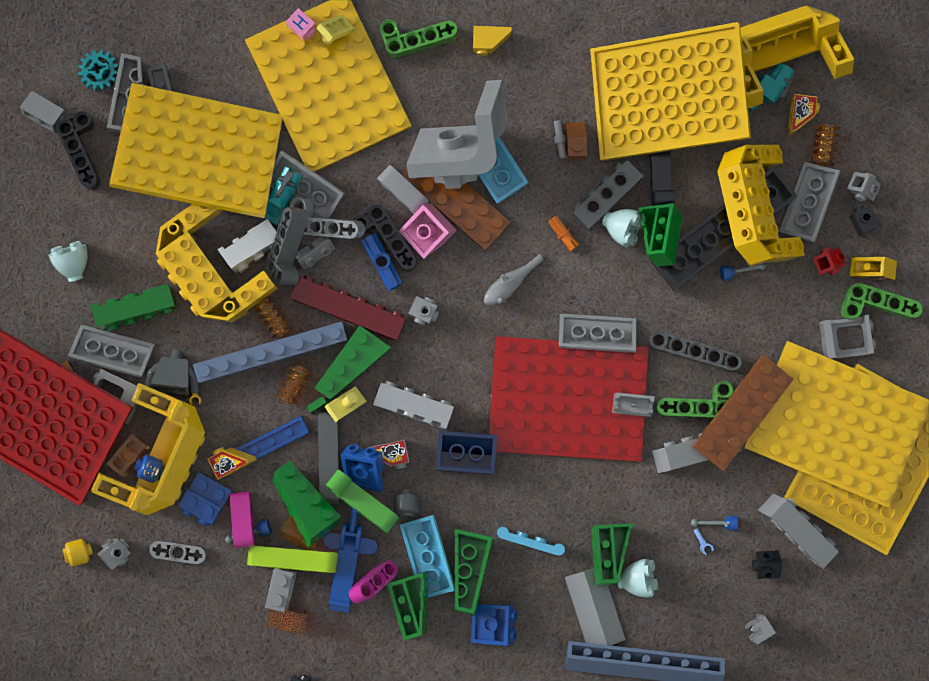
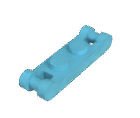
[497,527,565,556]

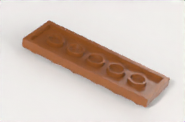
[401,168,511,251]
[692,355,794,471]

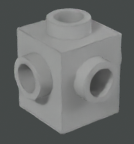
[847,172,881,202]
[408,296,439,326]
[97,538,131,569]

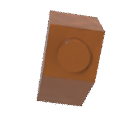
[566,122,587,160]

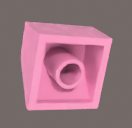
[399,203,457,259]

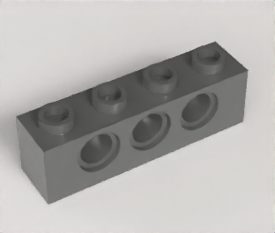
[572,160,643,231]

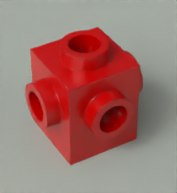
[813,247,846,276]

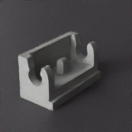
[20,91,65,133]
[612,393,655,417]
[745,614,776,645]

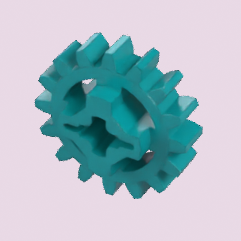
[78,50,119,92]

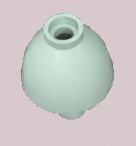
[602,209,642,247]
[48,241,88,282]
[618,559,658,598]

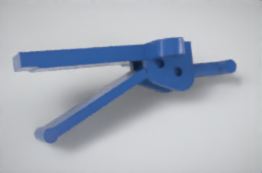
[324,508,377,613]

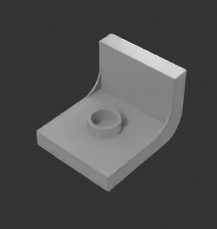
[406,80,507,189]

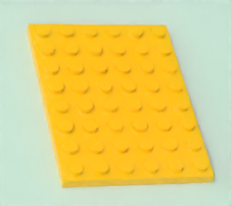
[245,0,412,172]
[590,22,751,161]
[109,83,283,218]
[743,341,929,508]
[783,364,929,555]

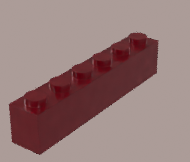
[290,275,406,342]

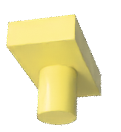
[317,15,354,44]
[325,386,367,422]

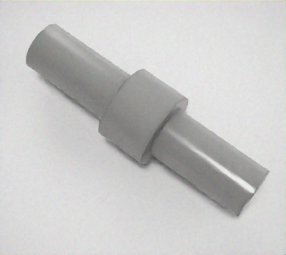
[553,120,567,159]

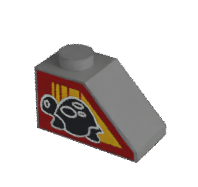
[368,440,410,470]

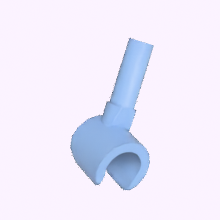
[693,528,714,555]

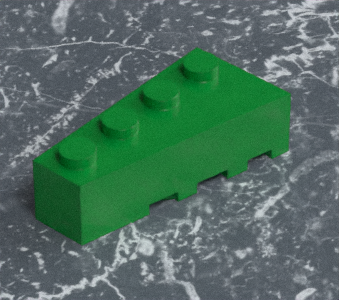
[90,284,178,332]
[315,325,392,400]
[272,461,341,548]
[455,529,494,617]

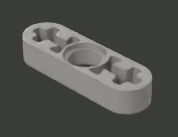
[150,541,207,564]

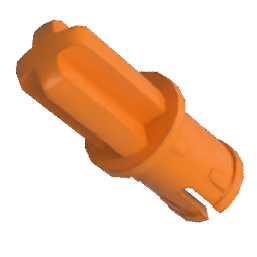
[548,216,579,251]

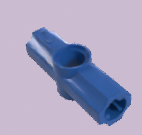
[361,233,403,292]

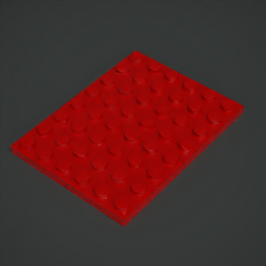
[0,329,133,506]
[489,336,648,462]

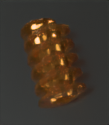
[811,124,841,166]
[254,296,294,339]
[274,362,312,405]

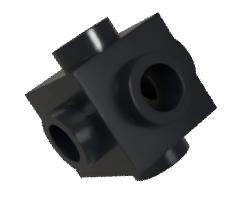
[752,550,782,579]

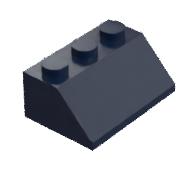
[436,431,497,475]

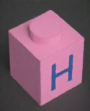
[286,8,317,41]

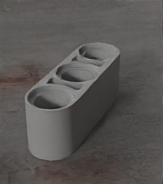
[376,165,429,214]

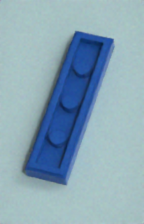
[236,416,310,460]

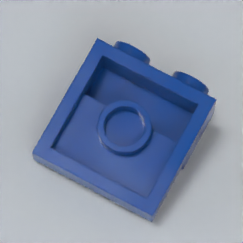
[341,444,385,492]
[178,472,233,526]
[471,604,518,646]

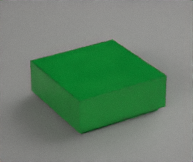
[307,397,328,413]

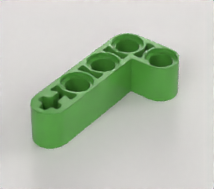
[380,19,457,58]
[841,283,923,320]
[655,381,733,418]
[326,470,399,533]

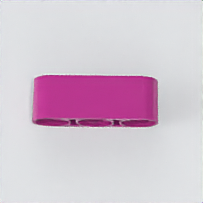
[230,491,255,548]
[349,560,398,604]

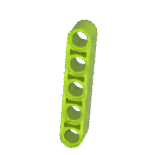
[247,546,338,573]

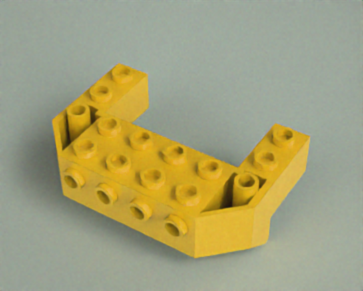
[741,6,854,108]
[717,145,805,267]
[156,204,278,323]
[91,383,205,515]

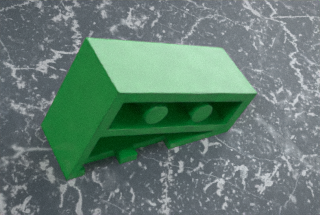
[639,203,683,267]

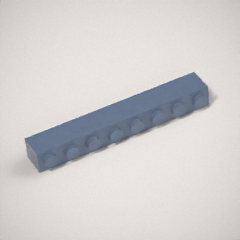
[193,322,348,384]
[565,641,725,681]

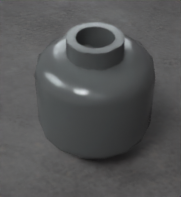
[394,490,420,519]

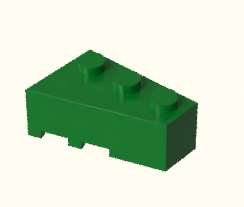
[591,523,633,587]
[387,571,428,641]

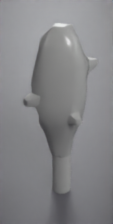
[484,254,544,306]

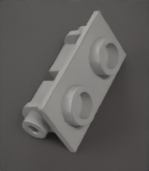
[295,236,335,270]

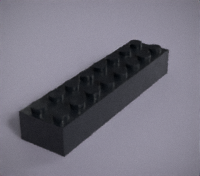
[651,167,798,291]

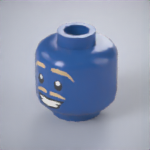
[134,454,165,483]

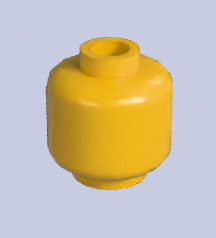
[62,539,93,567]

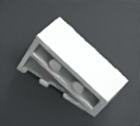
[218,219,276,273]

